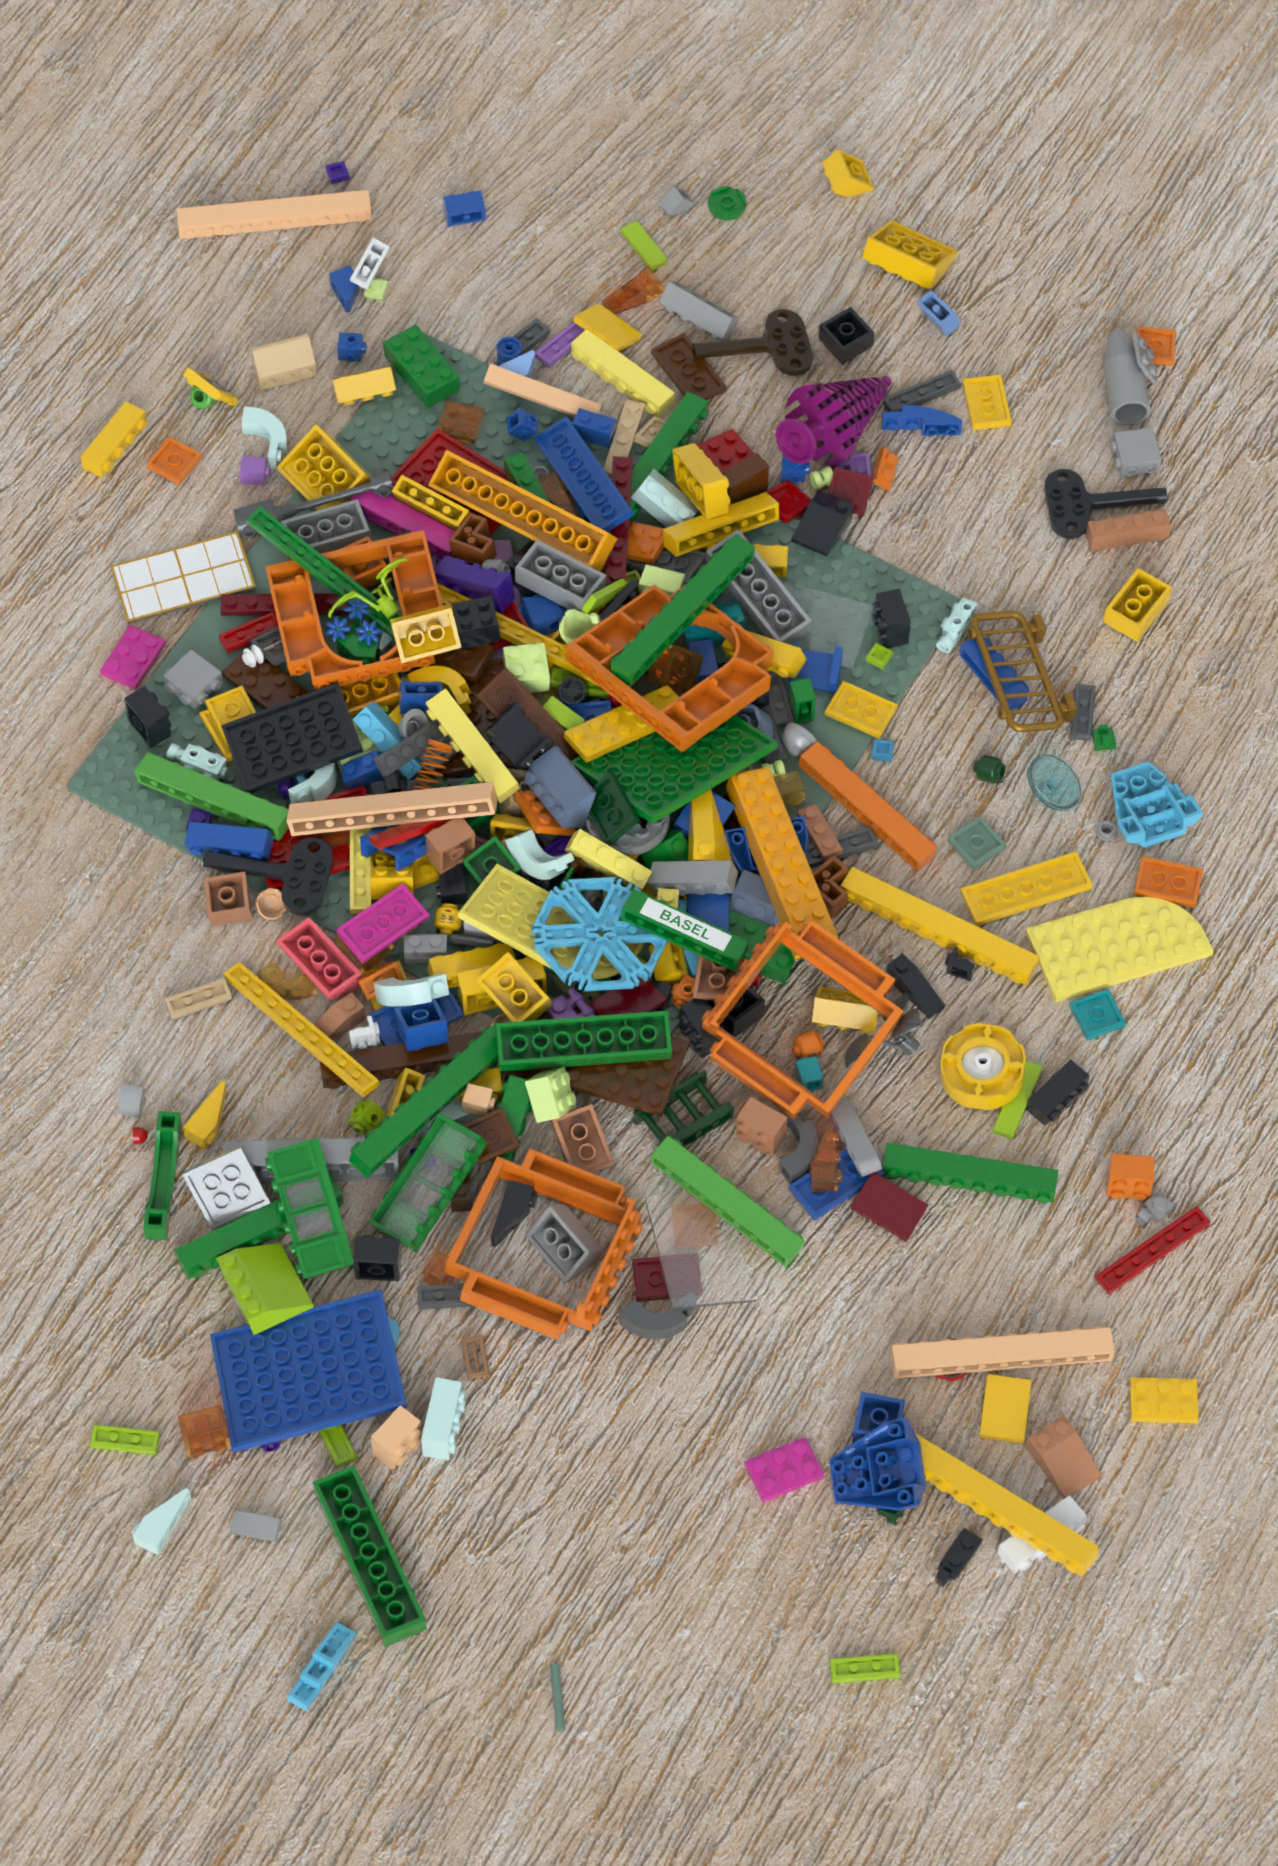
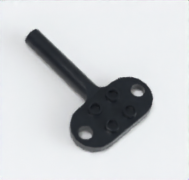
[1044,469,1167,539]
[203,838,333,916]

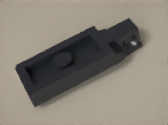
[936,1528,983,1587]

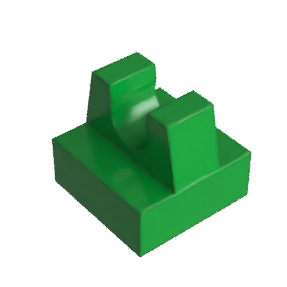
[1092,724,1116,751]

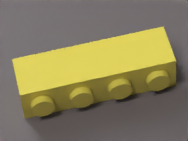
[564,829,652,890]

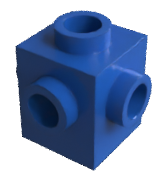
[337,333,367,362]
[506,408,539,442]
[781,454,810,483]

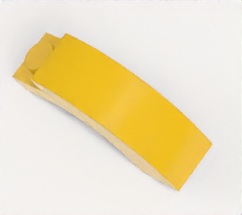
[407,666,472,715]

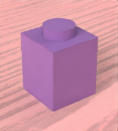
[240,456,270,485]

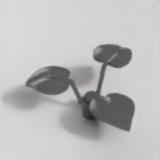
[845,993,923,1068]

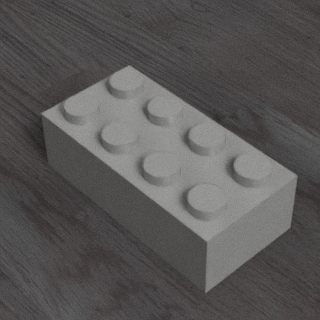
[281,499,371,554]
[515,540,606,612]

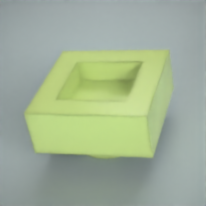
[364,278,388,301]

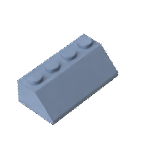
[524,746,596,828]
[730,869,780,927]

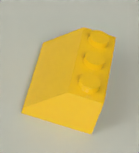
[333,365,397,406]
[390,604,462,663]
[812,986,879,1033]

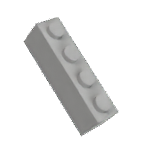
[659,281,740,341]
[648,860,738,895]

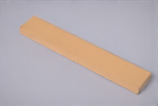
[483,364,601,417]

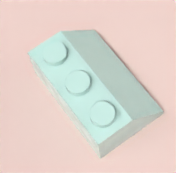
[631,469,698,528]

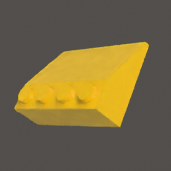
[862,220,959,289]
[276,424,371,510]

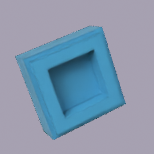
[871,738,894,762]

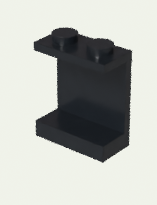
[483,702,551,769]

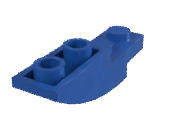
[881,405,962,436]

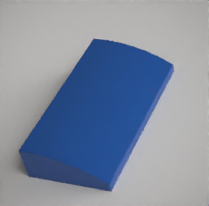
[688,893,731,933]

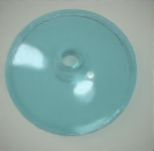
[1027,755,1081,811]

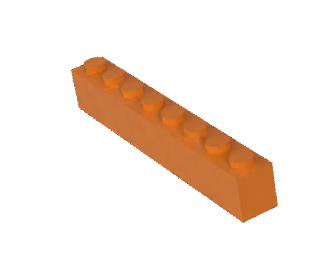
[798,741,937,872]

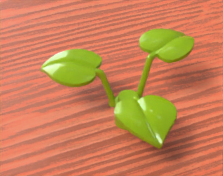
[328,557,408,619]

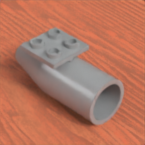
[1103,329,1158,425]

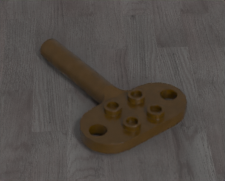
[692,309,813,376]

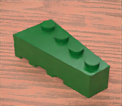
[489,1075,533,1163]

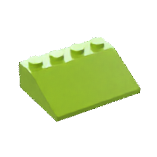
[216,1243,314,1335]

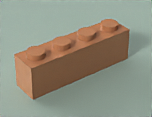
[1086,509,1171,552]

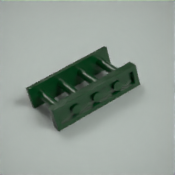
[633,1070,734,1147]

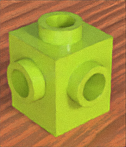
[347,1100,386,1135]

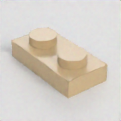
[634,416,666,448]

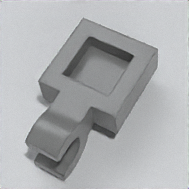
[1136,1191,1174,1226]

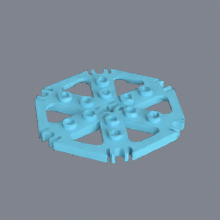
[532,877,668,991]

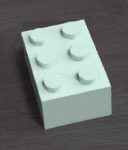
[421,1377,466,1461]

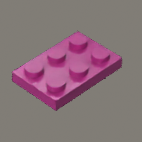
[100,625,166,690]
[744,1437,824,1503]

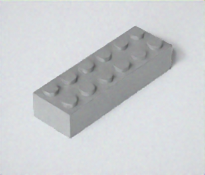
[706,529,812,645]

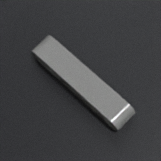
[823,1094,882,1177]

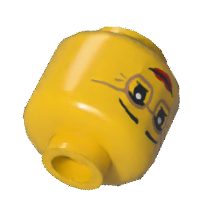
[434,904,462,936]

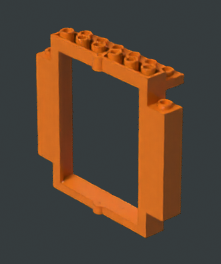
[701,920,904,1119]
[445,1148,644,1340]

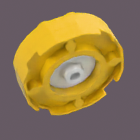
[940,1023,1026,1110]

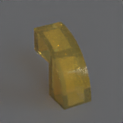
[257,962,316,1000]

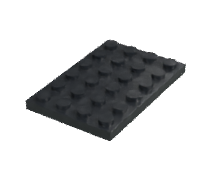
[221,682,364,793]

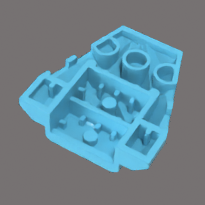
[1111,761,1203,848]

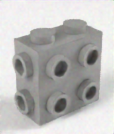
[1110,427,1161,476]
[163,650,223,709]

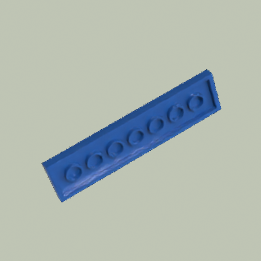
[534,416,634,532]

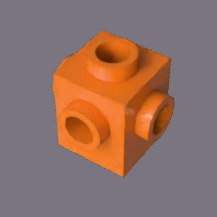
[671,974,695,1010]

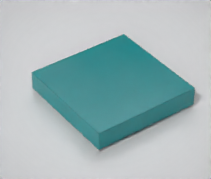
[1069,989,1126,1040]

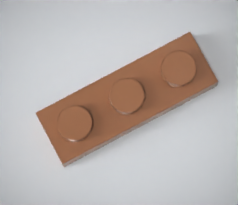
[797,804,843,861]

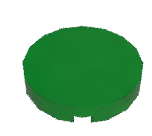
[708,186,746,221]

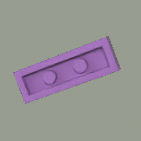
[535,322,585,368]

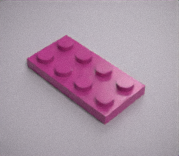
[336,884,429,964]

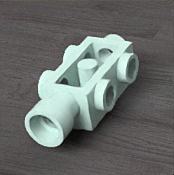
[936,597,978,653]
[166,743,229,781]

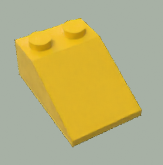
[476,952,554,1022]

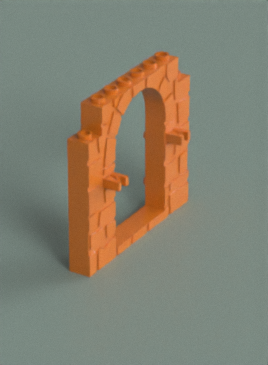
[265,530,443,691]
[566,584,774,752]

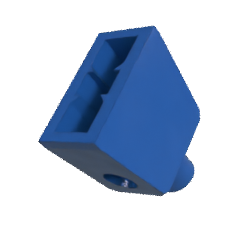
[521,596,569,635]

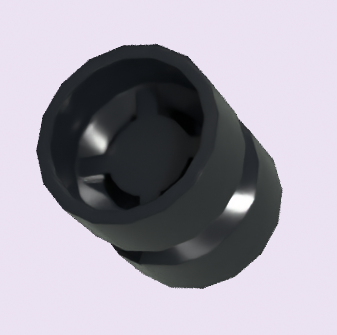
[559,676,589,704]

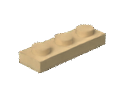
[164,978,232,1020]

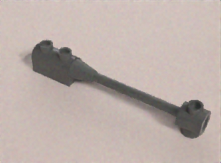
[233,468,394,538]

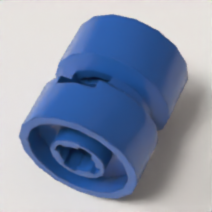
[497,337,522,367]

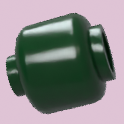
[973,755,1006,784]

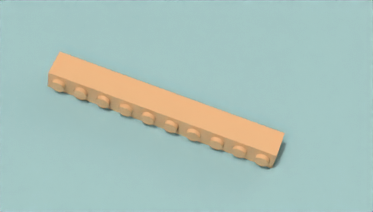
[177,190,372,239]
[286,782,498,836]
[890,1326,1115,1379]

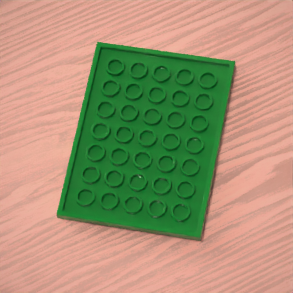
[570,715,778,824]

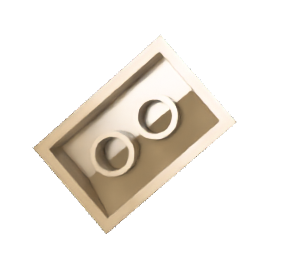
[251,334,317,390]

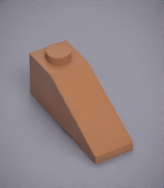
[313,992,365,1041]

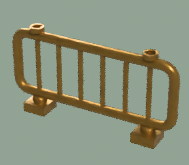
[968,611,1078,732]

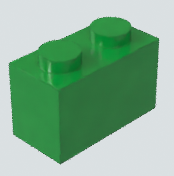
[789,678,816,724]

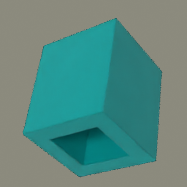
[795,1057,824,1091]

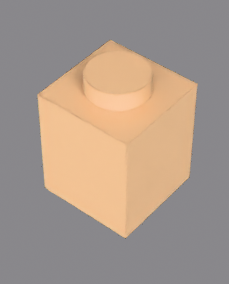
[462,1083,496,1116]

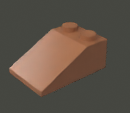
[693,956,742,1001]
[549,1104,615,1173]
[1025,1415,1102,1499]

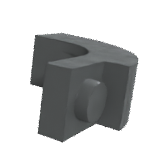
[779,1113,818,1184]
[619,1292,696,1340]

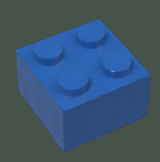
[394,999,449,1051]
[852,1392,905,1443]

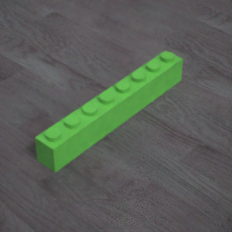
[135,752,289,841]
[650,1136,805,1268]

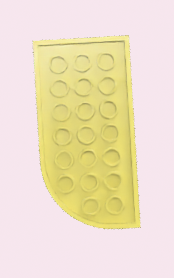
[458,864,644,979]
[1025,897,1214,1002]

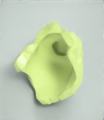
[559,609,602,644]

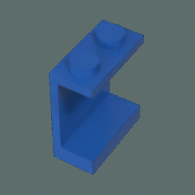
[786,641,843,693]
[360,825,427,872]

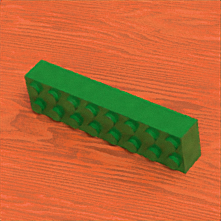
[495,1011,672,1072]
[312,1465,427,1647]

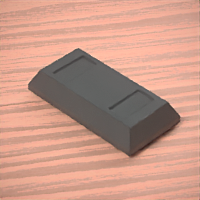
[451,933,495,948]

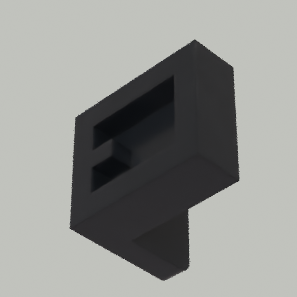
[945,947,975,981]

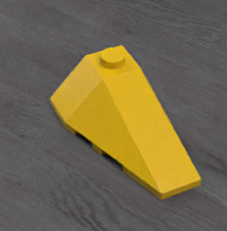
[688,790,730,861]

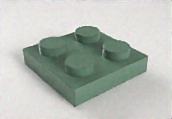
[948,816,1006,870]

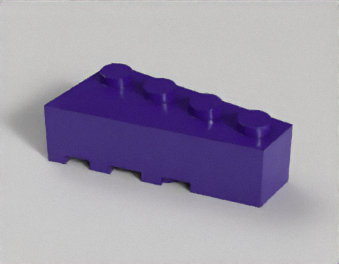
[434,556,515,614]

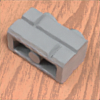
[404,934,447,964]

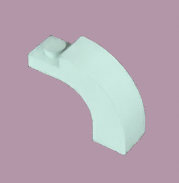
[242,406,288,470]
[288,763,337,804]
[505,829,574,880]
[373,973,449,1007]

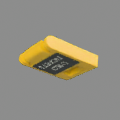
[183,367,238,406]

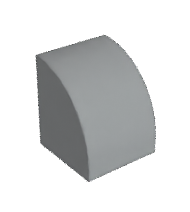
[659,186,694,216]
[118,1084,146,1118]

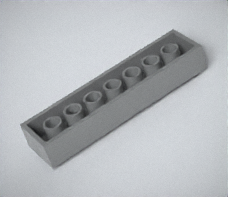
[223,1136,400,1184]

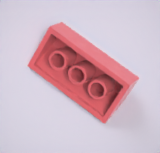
[276,917,362,1000]

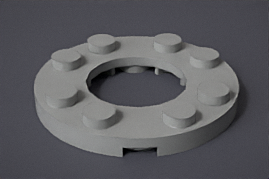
[586,814,669,855]

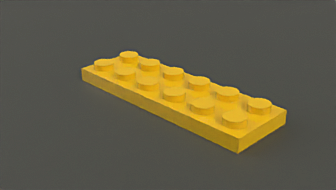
[564,685,679,763]
[960,851,1093,926]

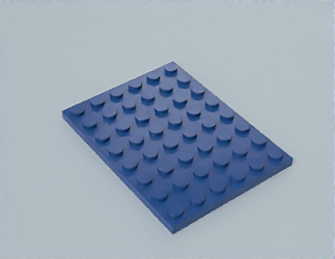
[210,1290,407,1453]

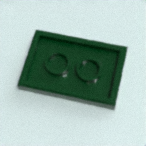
[589,771,640,846]

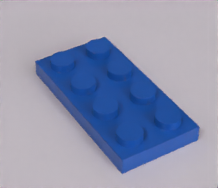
[368,988,464,1046]
[788,1149,884,1221]

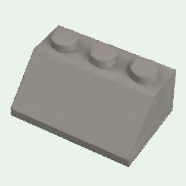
[526,1204,604,1283]

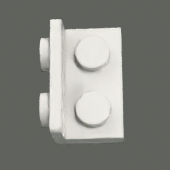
[349,1016,381,1051]

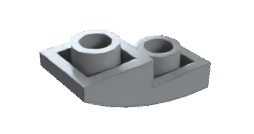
[230,1511,282,1542]

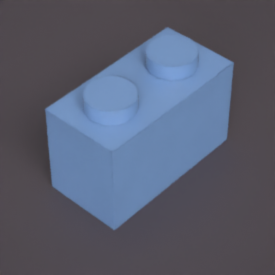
[917,290,961,337]

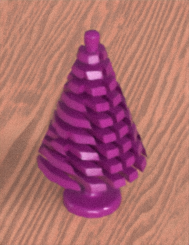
[775,376,892,466]

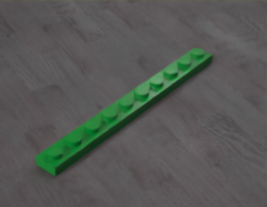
[246,506,400,640]

